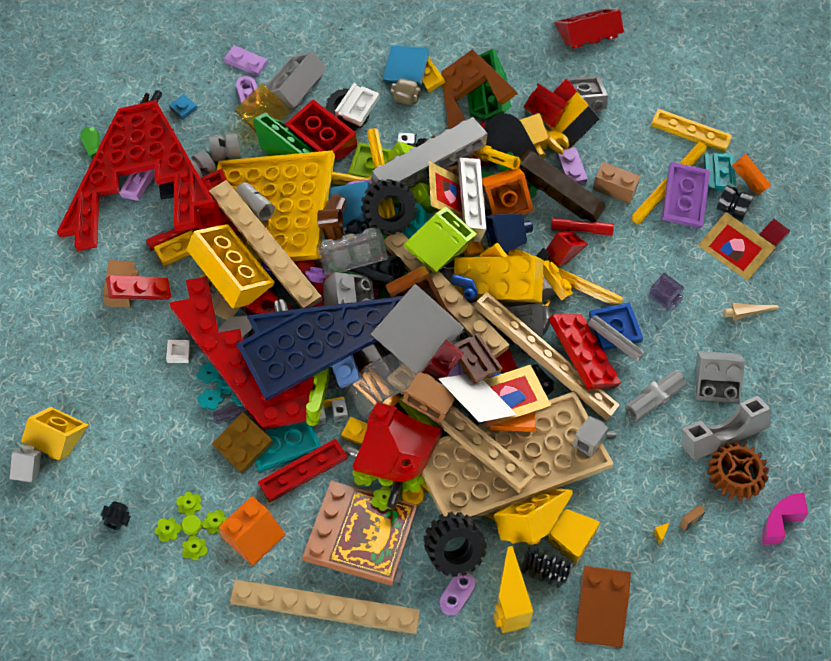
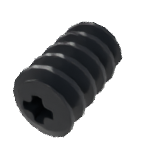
[522,546,573,588]

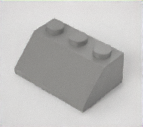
[259,51,327,110]

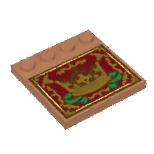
[302,481,418,586]

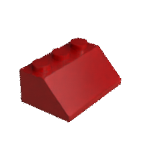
[554,8,624,49]
[285,99,357,160]

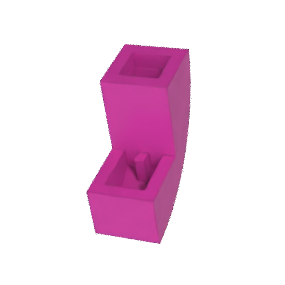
[762,492,808,545]

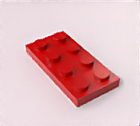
[197,168,241,236]
[548,314,621,389]

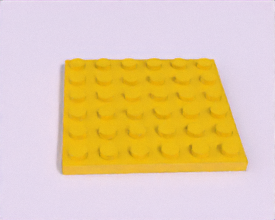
[216,151,335,264]

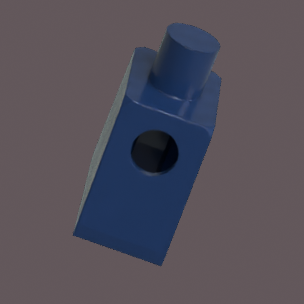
[485,214,533,253]

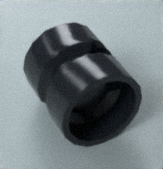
[716,185,753,220]
[364,255,405,282]

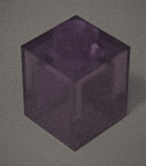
[648,273,684,310]

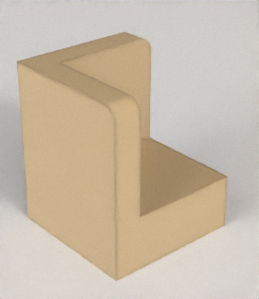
[212,291,240,320]

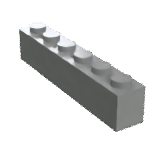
[372,117,488,200]

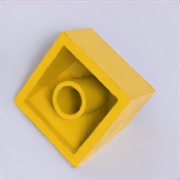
[21,407,89,460]

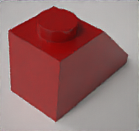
[546,232,588,266]

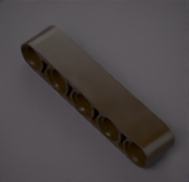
[519,150,606,223]

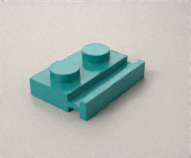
[703,153,736,191]

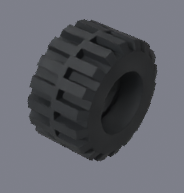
[361,179,418,235]
[424,512,487,577]

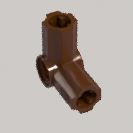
[317,194,347,251]

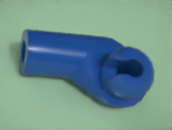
[451,274,478,300]

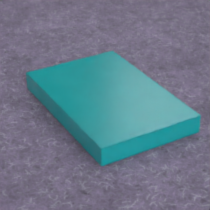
[255,422,321,473]

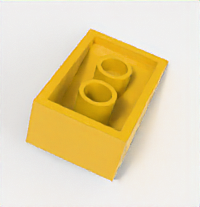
[494,489,573,545]
[493,546,533,634]

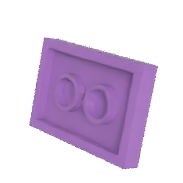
[661,162,710,229]

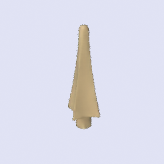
[723,303,779,321]

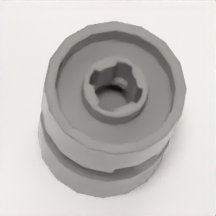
[209,133,241,162]
[191,150,216,178]

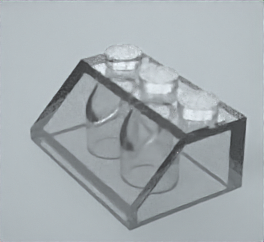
[316,228,388,276]

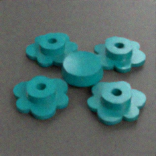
[196,362,243,410]

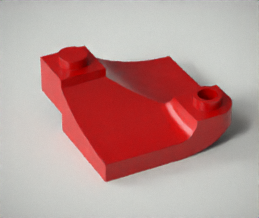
[352,402,442,482]

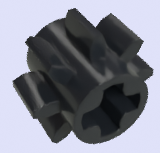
[344,218,370,245]
[100,501,131,530]

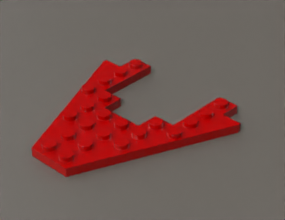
[57,100,215,251]
[169,260,335,430]

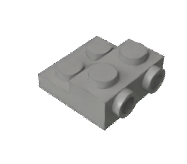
[561,76,608,112]

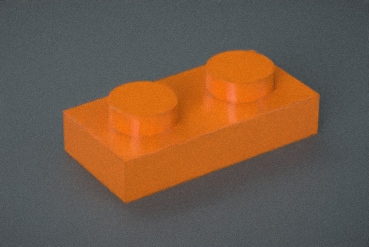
[732,154,771,195]

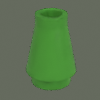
[79,127,100,158]

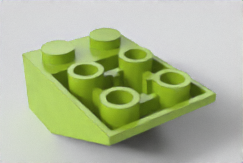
[403,207,477,274]

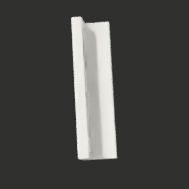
[458,158,486,242]

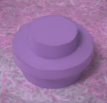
[305,267,327,283]

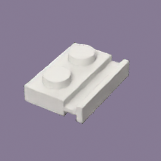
[335,83,379,126]

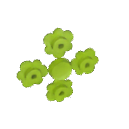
[352,470,425,511]
[155,492,227,561]

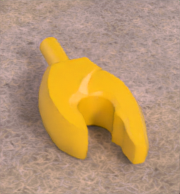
[545,128,569,155]

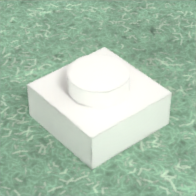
[166,340,190,363]

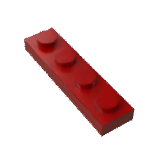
[258,438,347,503]

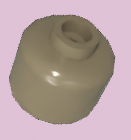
[390,78,420,106]

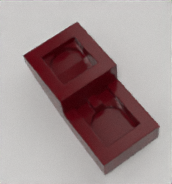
[759,219,790,259]
[421,340,464,384]

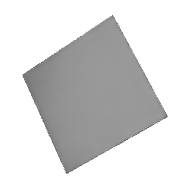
[371,284,464,374]

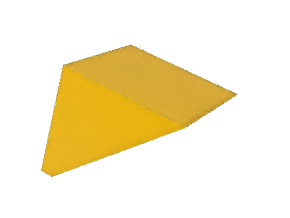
[654,522,670,545]

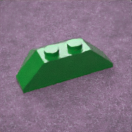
[467,49,511,120]
[253,113,317,156]

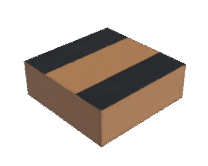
[680,505,706,531]

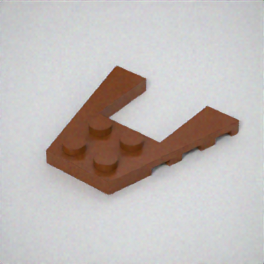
[441,49,518,130]

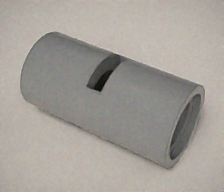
[235,182,275,222]

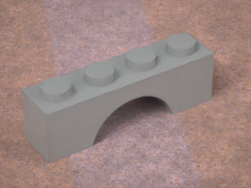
[682,396,771,461]

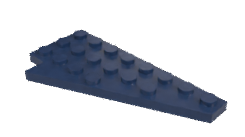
[236,296,404,401]

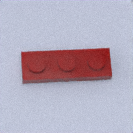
[106,275,172,300]

